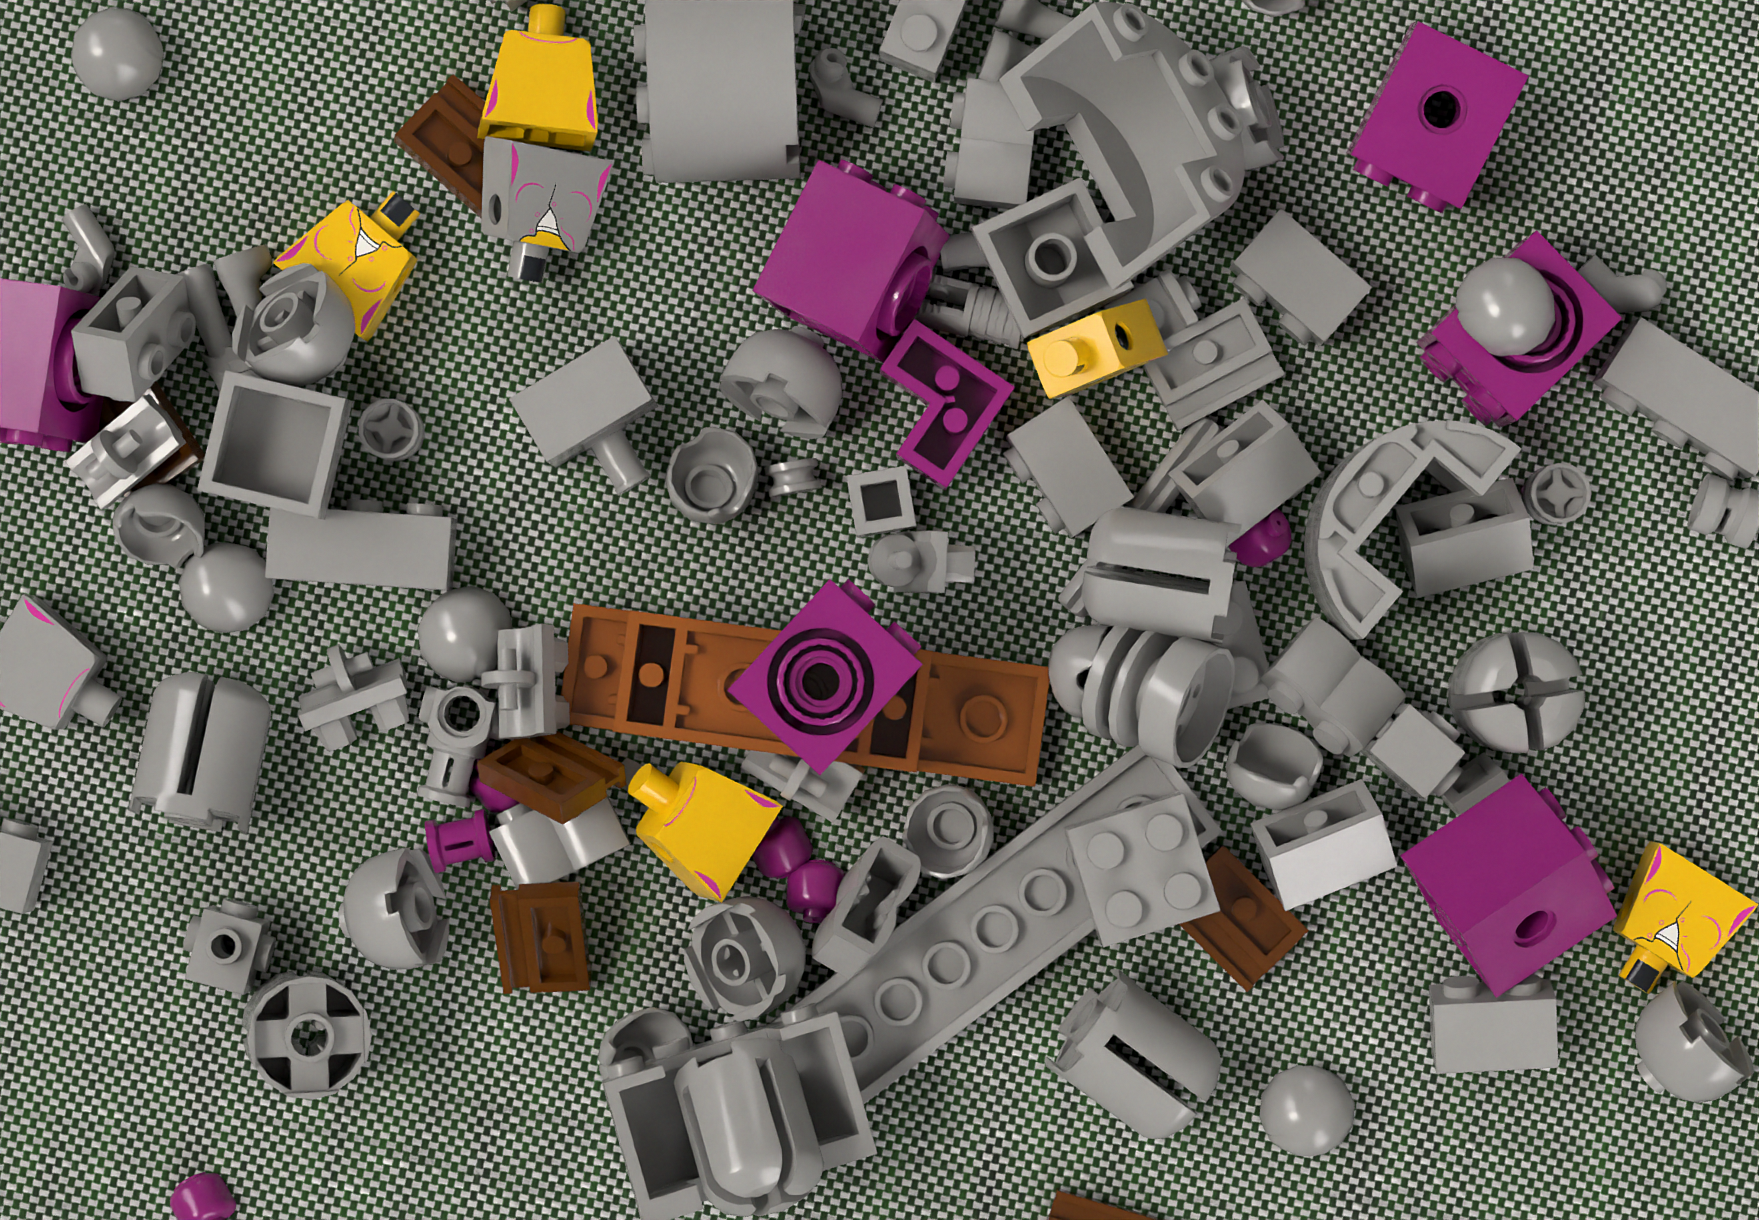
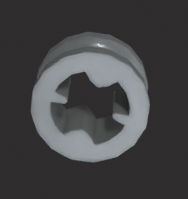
[764,458,822,497]

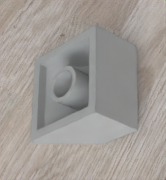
[971,177,1133,339]

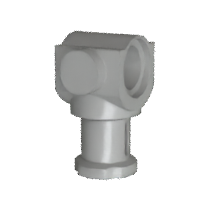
[417,686,502,808]

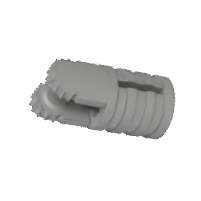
[914,273,1021,349]

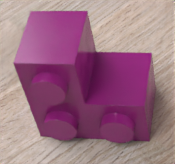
[880,319,1015,491]

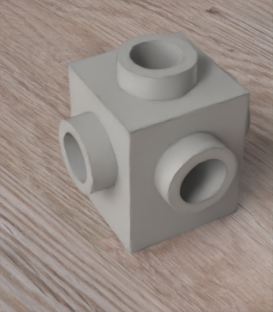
[183,898,276,995]

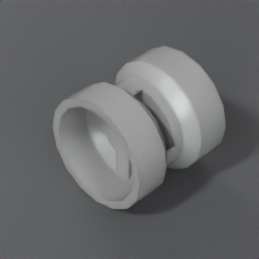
[359,399,425,461]
[1522,463,1591,525]
[1687,473,1759,549]

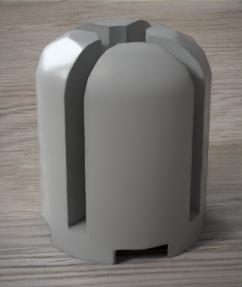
[1082,506,1242,644]
[1448,632,1585,753]
[128,672,271,834]
[1045,969,1221,1139]
[242,970,372,1100]
[674,1038,824,1217]

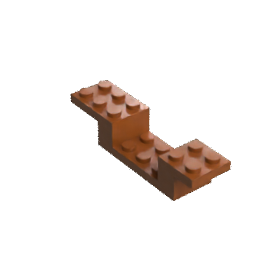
[561,603,1050,787]

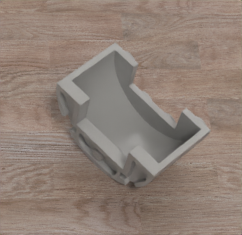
[634,0,801,183]
[999,2,1245,290]
[1304,420,1522,640]
[602,1003,877,1220]

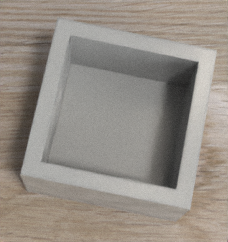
[197,370,353,520]
[1064,792,1220,948]

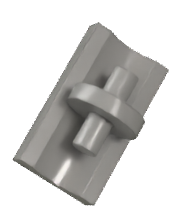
[65,394,186,510]
[868,531,975,593]
[481,624,570,740]
[298,644,409,752]
[740,750,865,823]

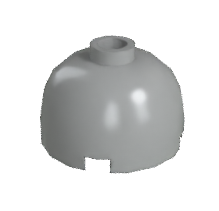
[1209,46,1284,171]
[232,263,355,387]
[719,326,842,439]
[338,847,449,970]
[684,896,806,1022]
[1635,981,1754,1103]

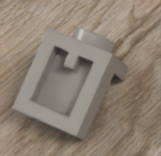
[1103,268,1202,350]

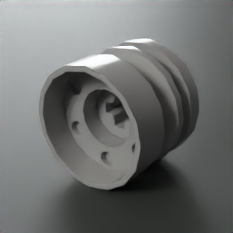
[1082,626,1235,768]

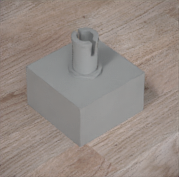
[509,336,658,496]

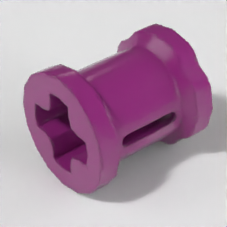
[425,809,496,873]

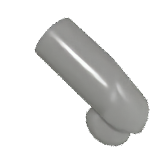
[810,48,883,128]
[62,204,115,295]
[1577,254,1667,313]

